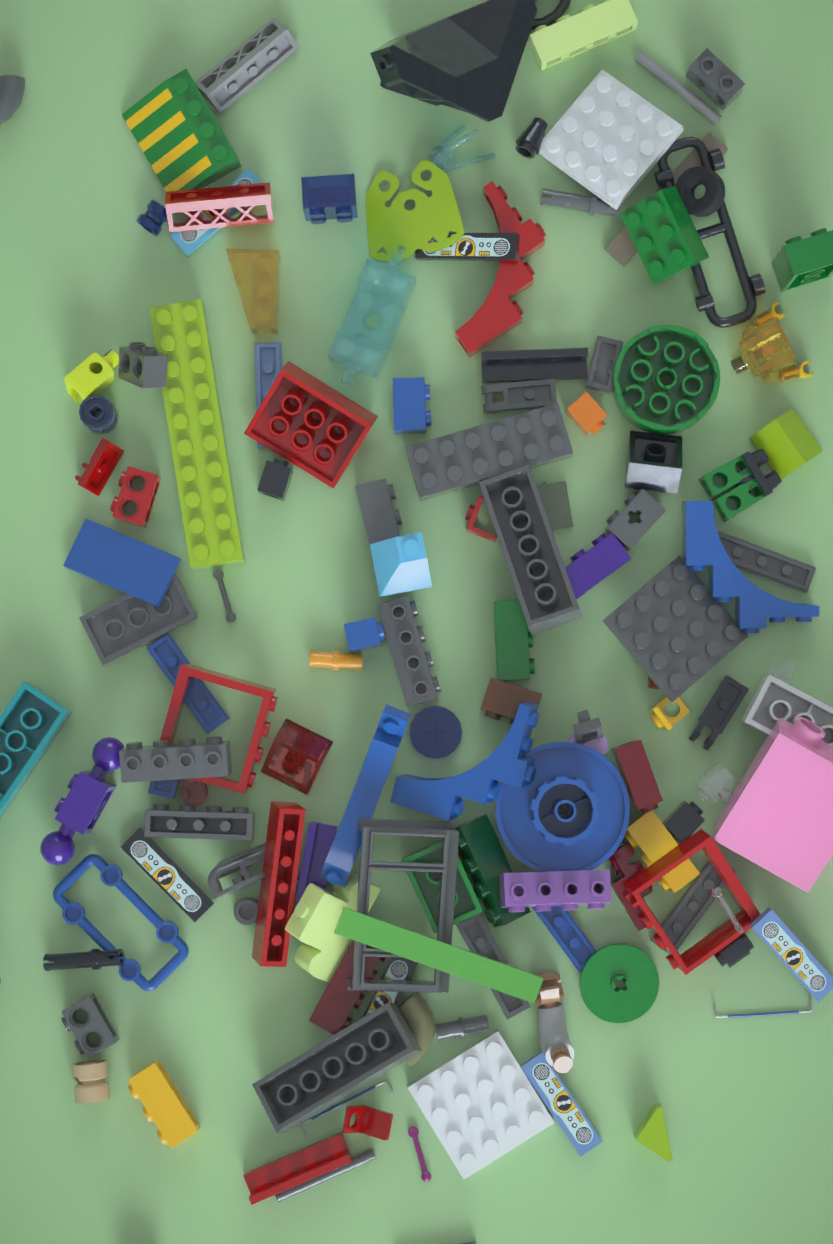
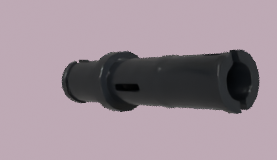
[43,949,124,971]

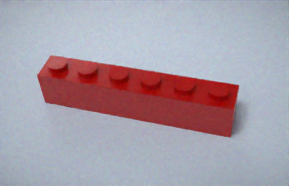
[252,801,306,967]

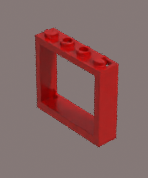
[160,663,278,794]
[624,829,761,975]

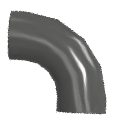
[0,75,25,124]

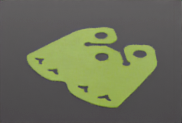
[365,160,465,261]

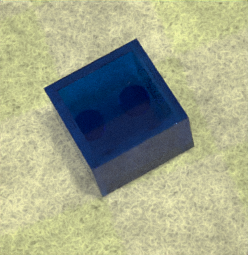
[301,174,358,224]

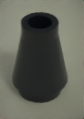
[515,117,548,158]

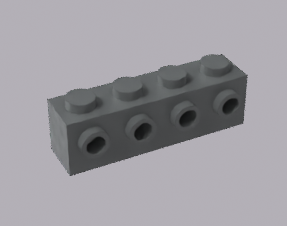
[377,596,441,707]
[119,737,232,783]
[144,804,255,841]

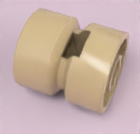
[72,1059,110,1103]

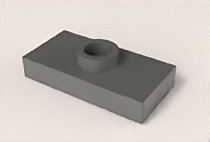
[585,336,623,394]

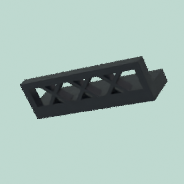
[481,348,588,383]

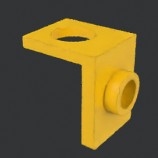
[649,697,690,731]

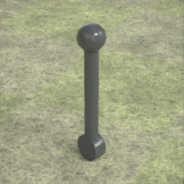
[213,569,236,622]

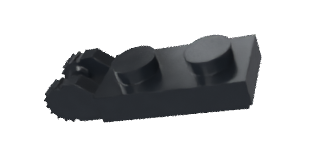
[689,675,749,751]

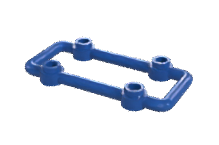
[53,854,189,991]

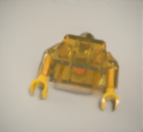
[730,302,814,383]

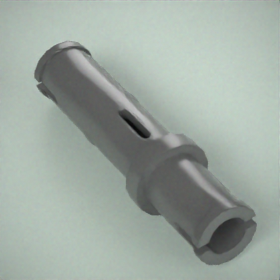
[540,188,620,218]

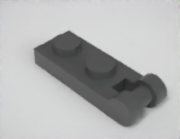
[481,379,557,413]

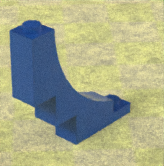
[319,704,411,887]

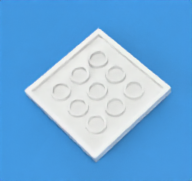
[539,69,684,210]
[408,1030,555,1179]

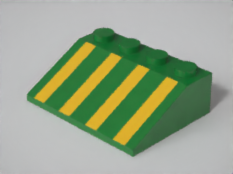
[122,68,241,192]

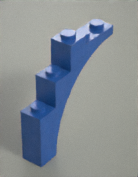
[682,501,819,633]
[390,701,539,821]

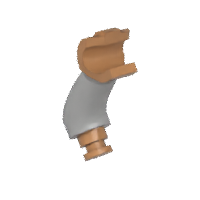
[535,971,574,1073]

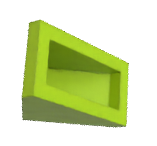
[634,1103,673,1162]

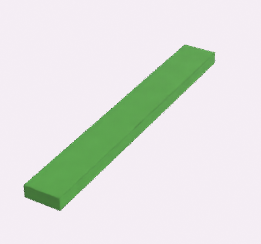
[334,906,544,1004]

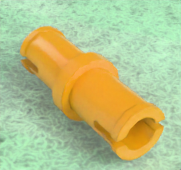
[309,650,363,671]

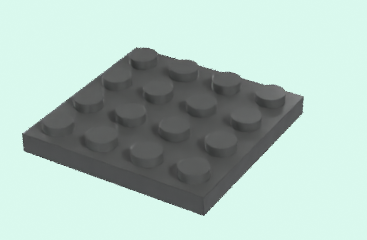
[603,555,748,702]

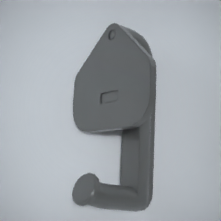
[208,843,299,899]

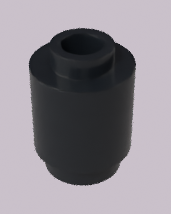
[714,933,754,968]

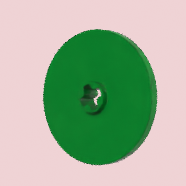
[579,943,659,1023]

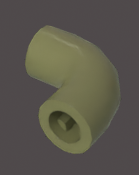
[398,992,435,1067]

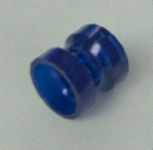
[136,199,168,236]

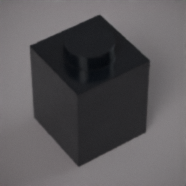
[257,458,293,501]
[662,801,705,843]

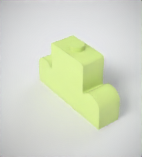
[285,872,381,983]

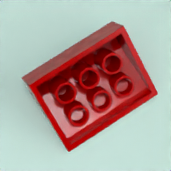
[244,361,378,489]

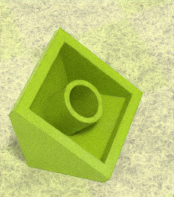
[749,408,823,479]

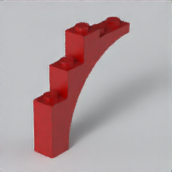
[455,181,546,358]

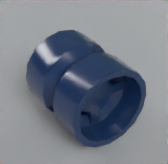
[79,395,118,434]

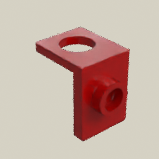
[465,496,497,542]
[342,1105,393,1140]

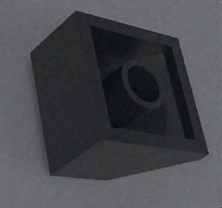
[625,431,682,494]

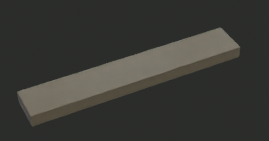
[605,132,728,267]

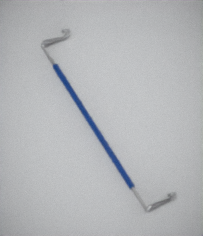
[714,997,812,1018]
[300,1080,393,1139]

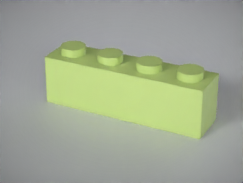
[528,0,638,70]

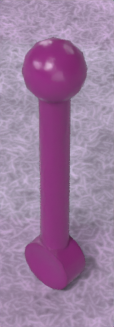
[408,1126,432,1182]

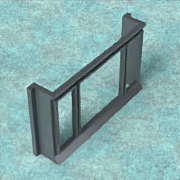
[347,818,459,993]

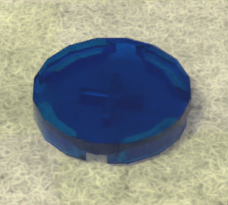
[409,706,462,759]

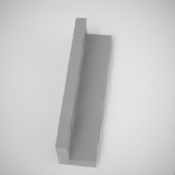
[195,18,299,114]

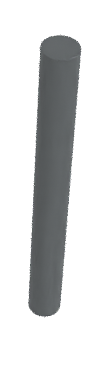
[275,1149,376,1202]

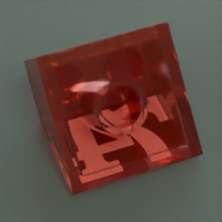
[261,718,333,795]

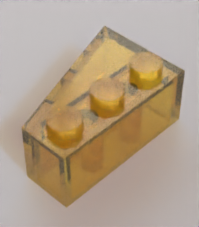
[226,249,281,334]

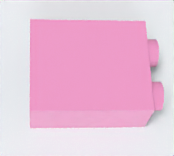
[713,717,833,893]

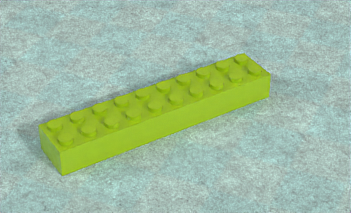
[149,299,245,570]

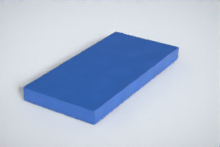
[63,519,181,607]

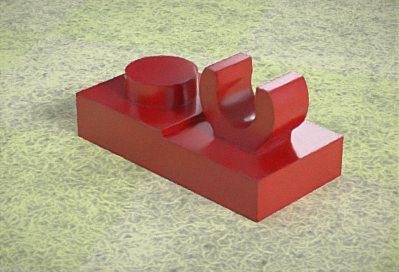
[75,438,124,496]

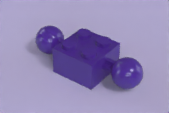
[40,737,125,865]

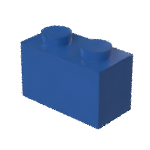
[393,377,431,434]
[344,618,386,653]

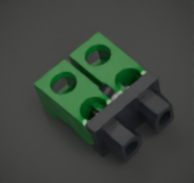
[698,449,782,523]

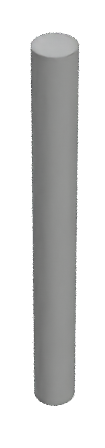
[635,51,722,124]

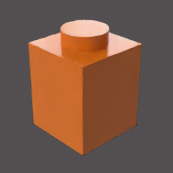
[565,392,607,436]

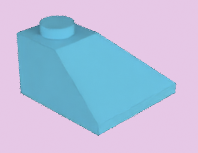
[370,532,432,597]

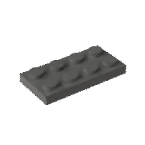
[79,572,198,665]

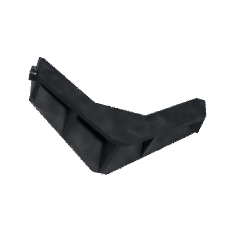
[370,0,537,122]

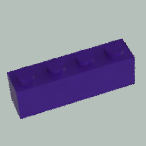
[565,533,631,599]

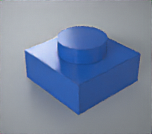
[148,779,179,799]

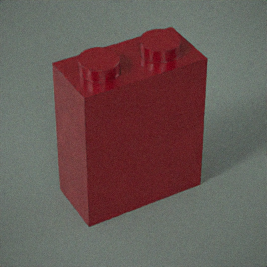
[611,740,663,813]

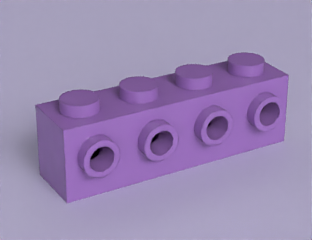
[499,869,612,913]

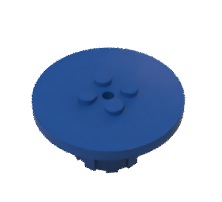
[495,742,630,872]

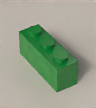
[493,600,535,681]

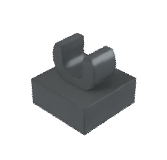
[573,710,603,744]

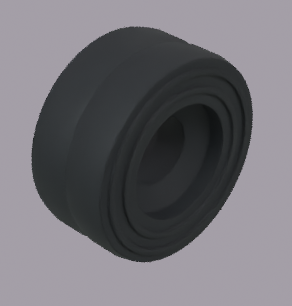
[675,167,725,217]

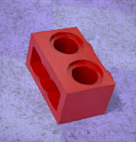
[110,466,161,528]

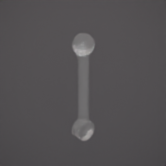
[712,887,744,934]

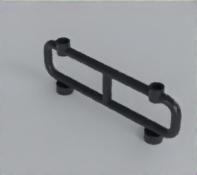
[654,136,766,328]

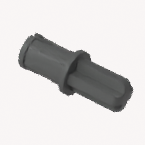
[435,1015,489,1041]

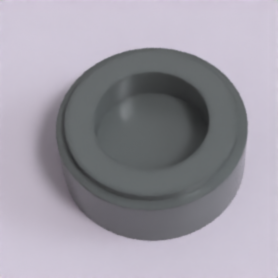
[234,898,258,925]

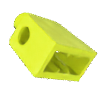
[64,349,119,405]

